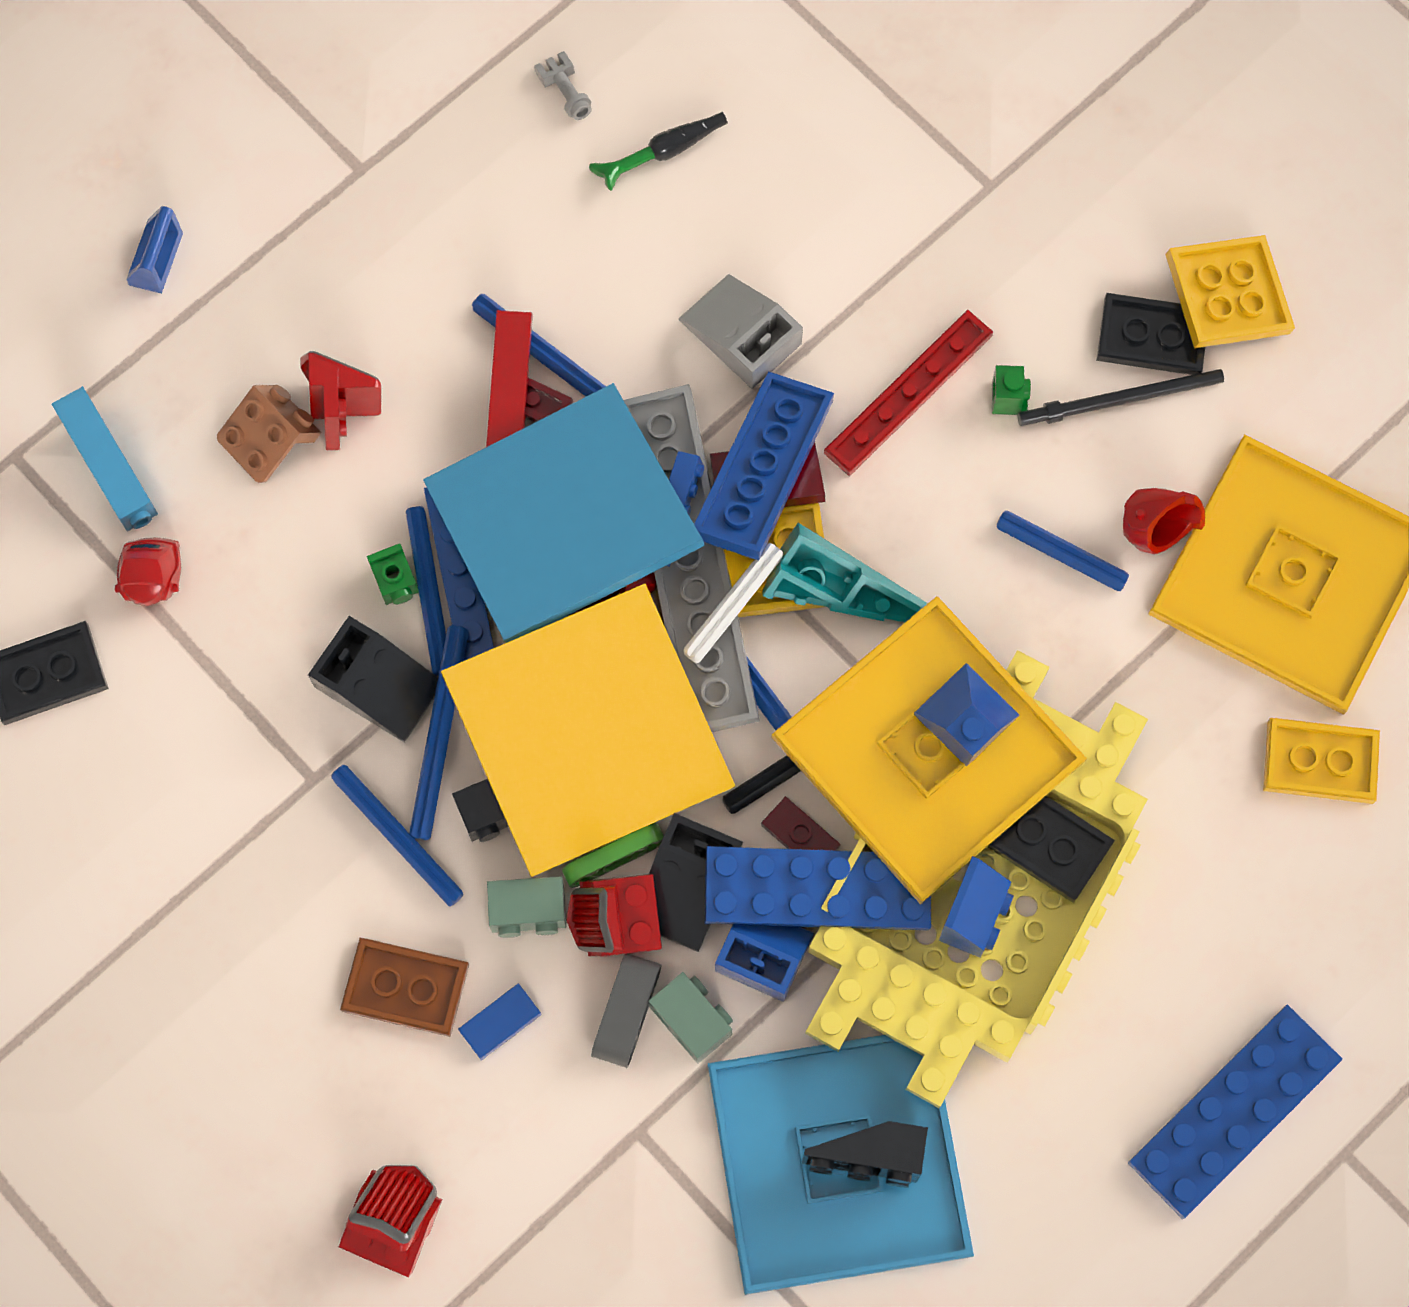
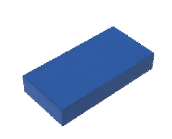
[458,983,542,1061]

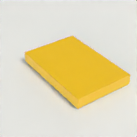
[1263,718,1380,804]

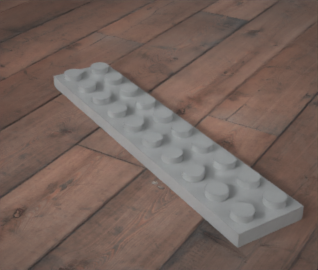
[624,384,760,732]

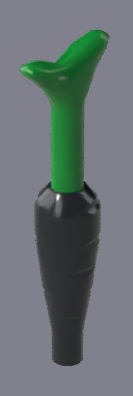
[589,112,728,191]

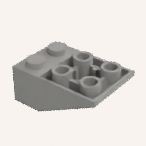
[679,274,803,389]

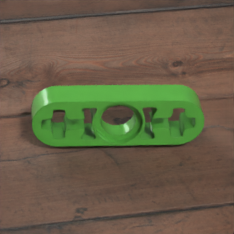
[562,823,664,888]

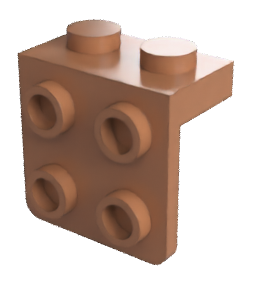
[217,385,322,483]

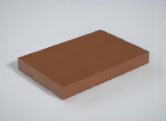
[340,937,469,1037]

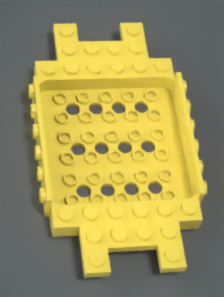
[805,650,1148,1108]

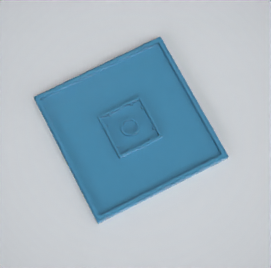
[423,383,705,643]
[708,1035,974,1295]

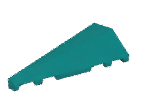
[762,523,928,623]

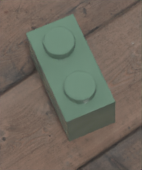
[487,876,566,938]
[648,972,733,1064]

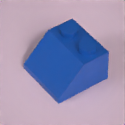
[939,856,1014,958]

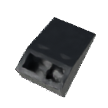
[308,616,438,743]
[649,813,743,952]
[802,1121,928,1188]

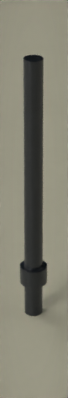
[1017,369,1224,426]

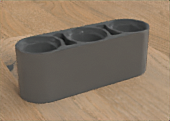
[591,953,662,1068]

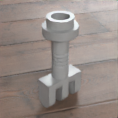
[534,51,592,120]

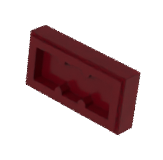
[761,796,841,851]

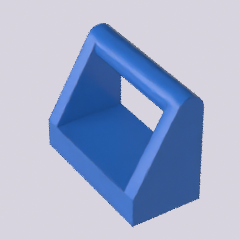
[126,206,183,294]

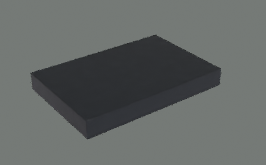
[1096,293,1205,375]
[0,621,109,725]
[988,796,1115,903]

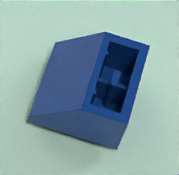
[715,924,814,1002]

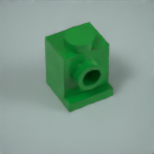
[992,365,1031,415]
[366,543,419,605]

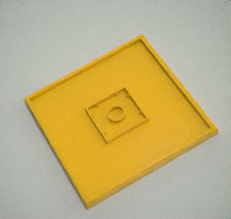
[1148,434,1409,715]
[441,584,736,877]
[771,596,1087,905]

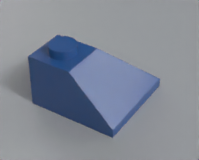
[914,663,1019,767]

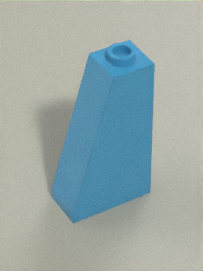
[51,386,158,531]

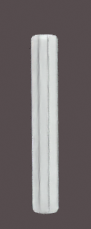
[684,543,783,663]

